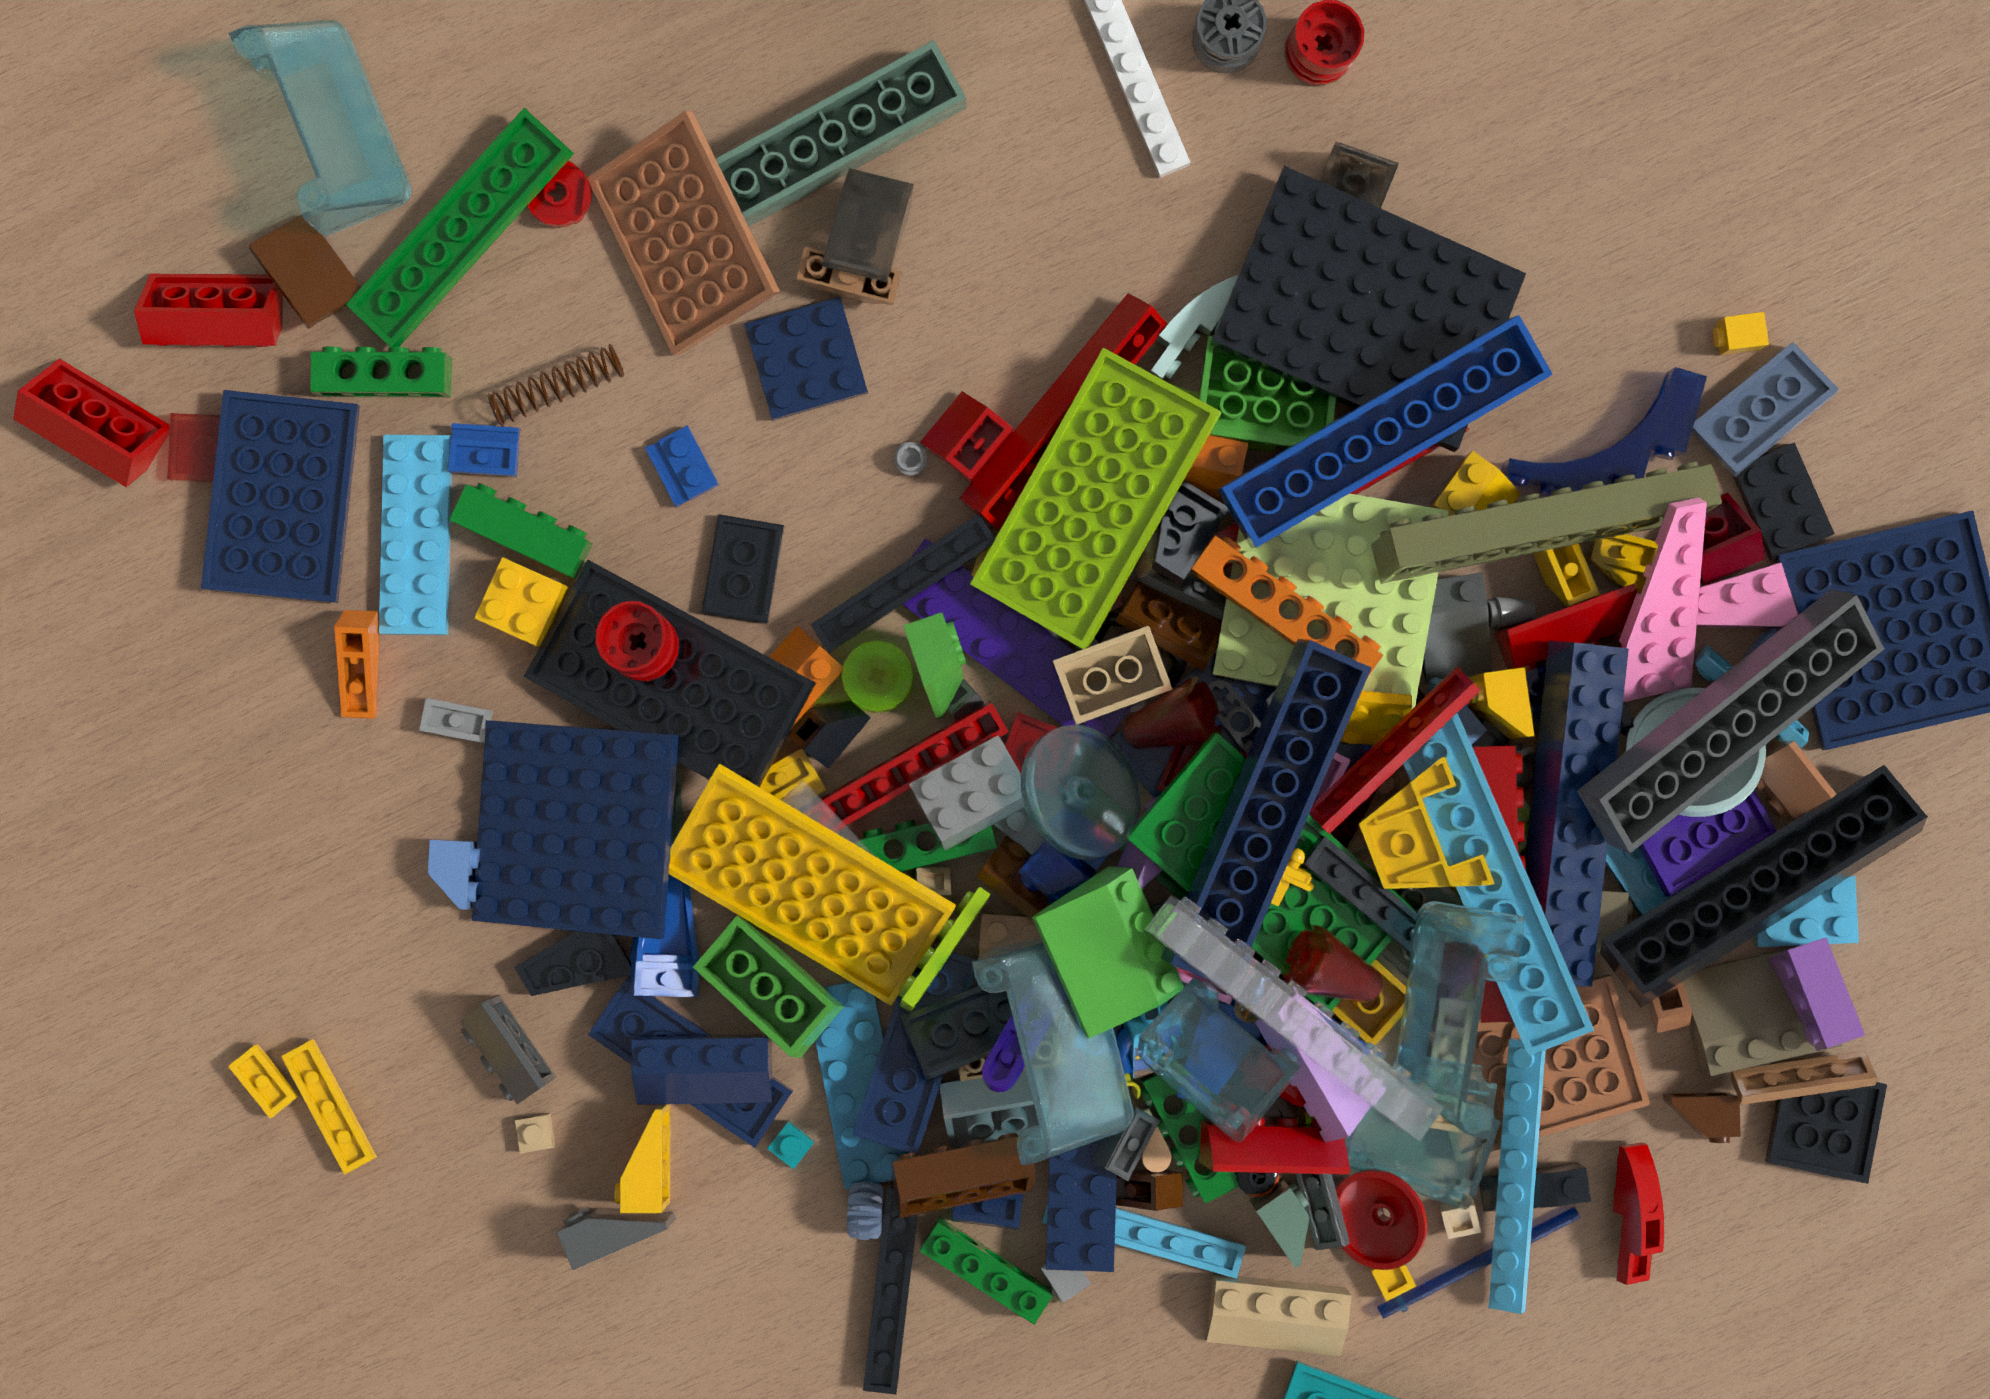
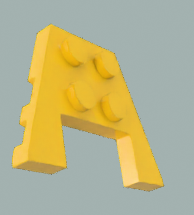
[1359,757,1495,889]

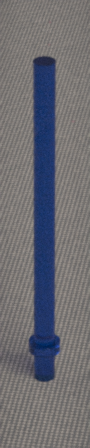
[1377,1206,1581,1319]

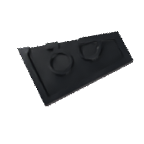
[514,931,631,996]

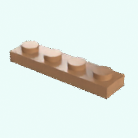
[1731,1051,1877,1105]

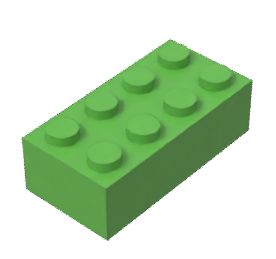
[693,916,844,1058]

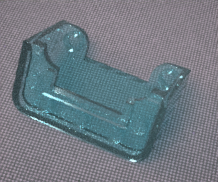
[1137,977,1301,1143]
[1345,1072,1501,1210]

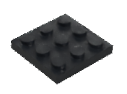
[1765,1082,1887,1184]

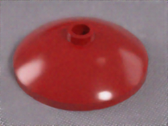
[1336,1169,1427,1270]

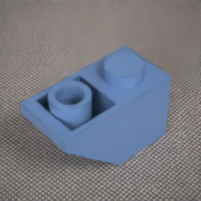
[428,839,480,909]

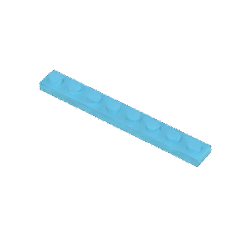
[1488,1038,1546,1314]

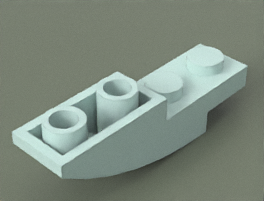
[1150,275,1238,380]

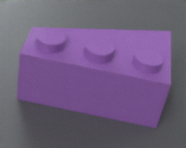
[1769,937,1865,1051]

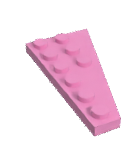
[1619,497,1707,702]

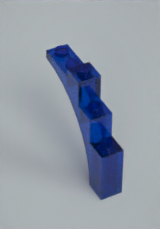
[1501,367,1707,495]

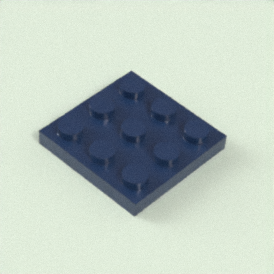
[745,297,868,421]

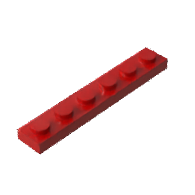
[1310,666,1480,834]

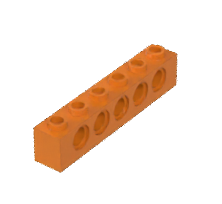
[1191,535,1384,676]

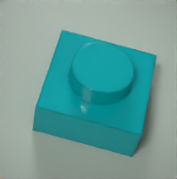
[767,1121,815,1169]

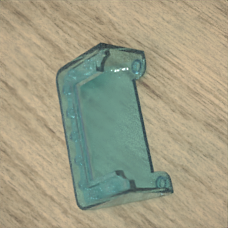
[229,20,412,237]
[1394,901,1525,1139]
[972,938,1134,1165]

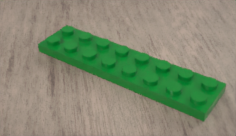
[346,107,574,348]

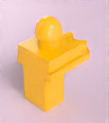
[1271,848,1314,906]

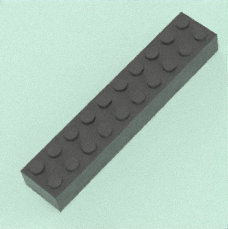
[1577,589,1884,853]

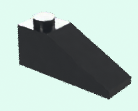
[1478,1162,1591,1212]

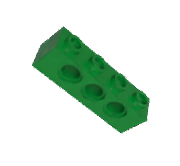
[310,346,452,398]
[856,820,997,872]
[1140,1064,1239,1204]
[920,1216,1053,1325]

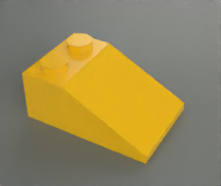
[614,1104,670,1213]

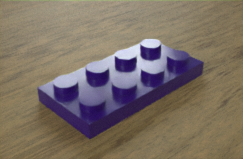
[1638,790,1777,897]

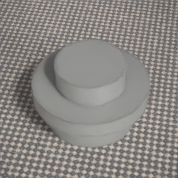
[894,442,927,476]

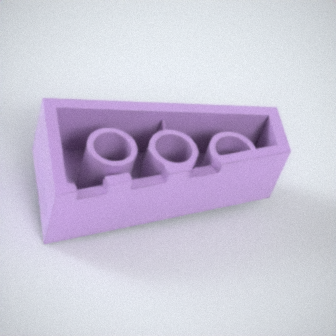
[1255,989,1385,1143]

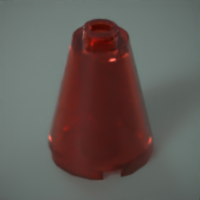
[1123,676,1222,749]
[1284,925,1382,1003]

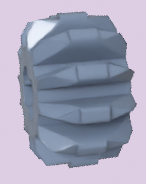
[847,1181,883,1240]

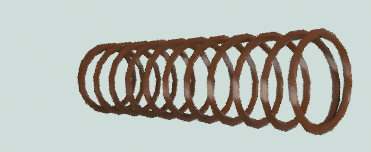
[488,344,624,427]

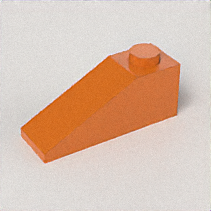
[334,610,380,719]

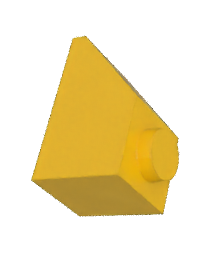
[1533,544,1600,607]

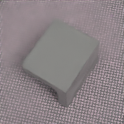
[1039,1264,1091,1304]

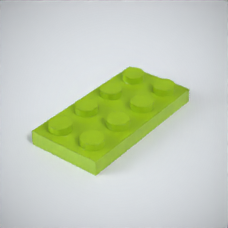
[898,887,991,1013]

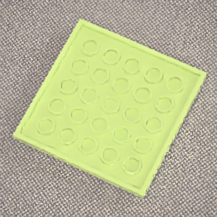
[1213,493,1449,710]

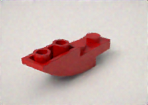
[1613,1142,1664,1285]

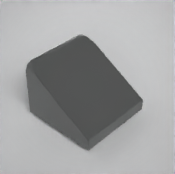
[947,678,984,720]

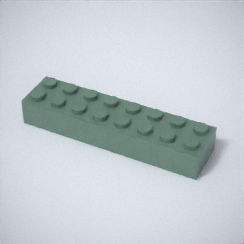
[716,40,967,227]

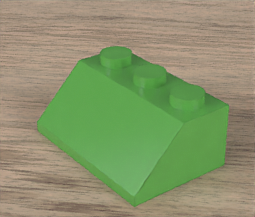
[903,612,967,719]

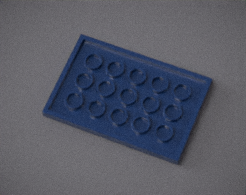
[201,390,360,603]

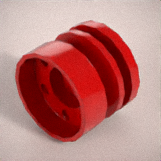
[1285,0,1365,86]
[596,601,679,681]

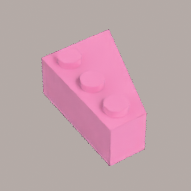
[1696,563,1798,629]

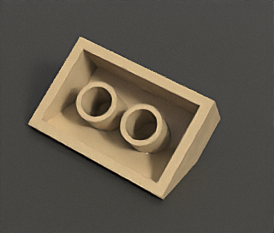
[1053,626,1172,725]

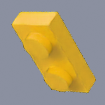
[228,1044,299,1119]

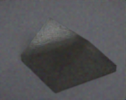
[1320,141,1399,208]

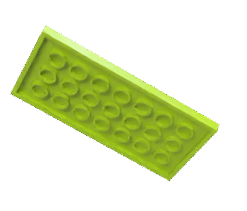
[970,348,1222,650]

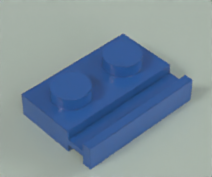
[448,423,521,477]
[645,425,719,508]

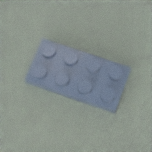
[1689,342,1839,477]

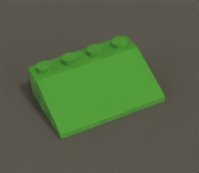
[1198,336,1336,448]
[1032,866,1185,1039]

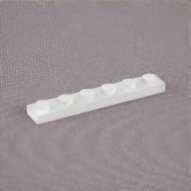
[1084,0,1191,178]

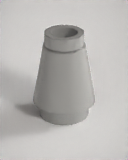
[1487,597,1536,630]

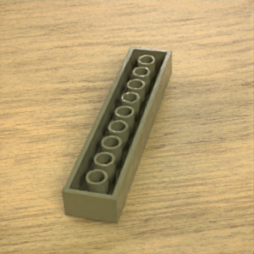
[1371,462,1722,584]

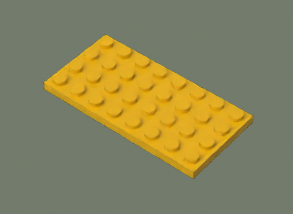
[669,764,956,1006]

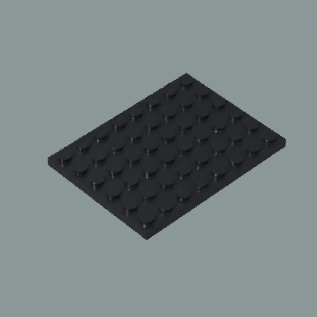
[1210,165,1526,453]

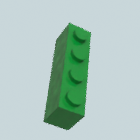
[449,482,593,579]

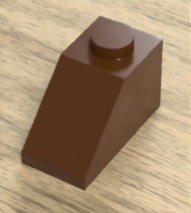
[1663,1092,1741,1143]
[1116,1169,1183,1211]

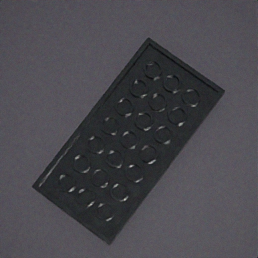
[524,560,816,787]

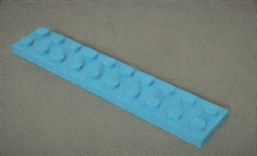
[1403,713,1594,1056]

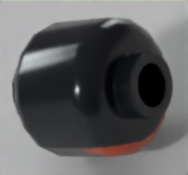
[1234,1172,1279,1197]

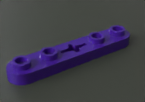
[982,952,1066,1092]

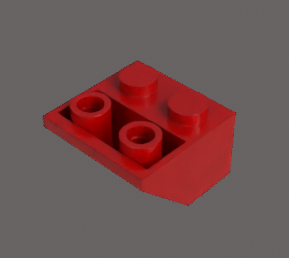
[920,391,1014,484]

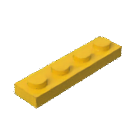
[281,1039,377,1175]

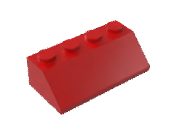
[134,273,283,347]
[13,358,172,488]
[1494,583,1637,673]
[1199,1115,1350,1175]

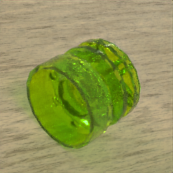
[842,640,915,713]

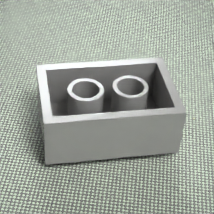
[909,735,1033,851]

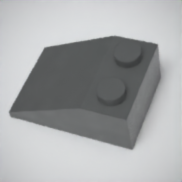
[1422,572,1492,684]
[557,1207,676,1270]

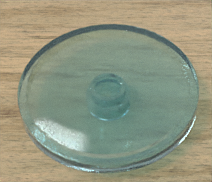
[1021,725,1140,860]

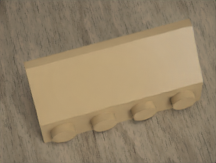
[1206,1273,1352,1356]

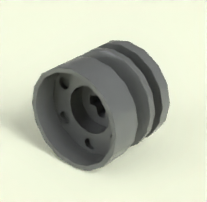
[1192,0,1267,73]

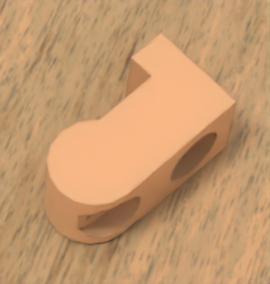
[1141,1106,1172,1173]

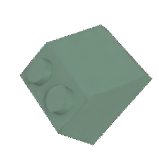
[1250,1178,1310,1268]

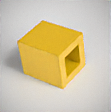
[1713,312,1769,356]

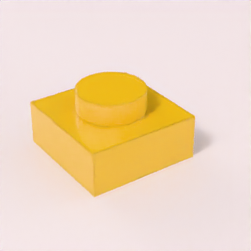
[1369,1265,1416,1302]

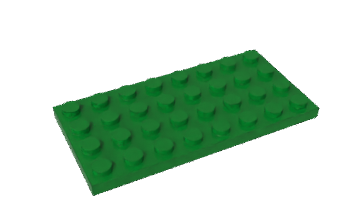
[1125,732,1416,1015]

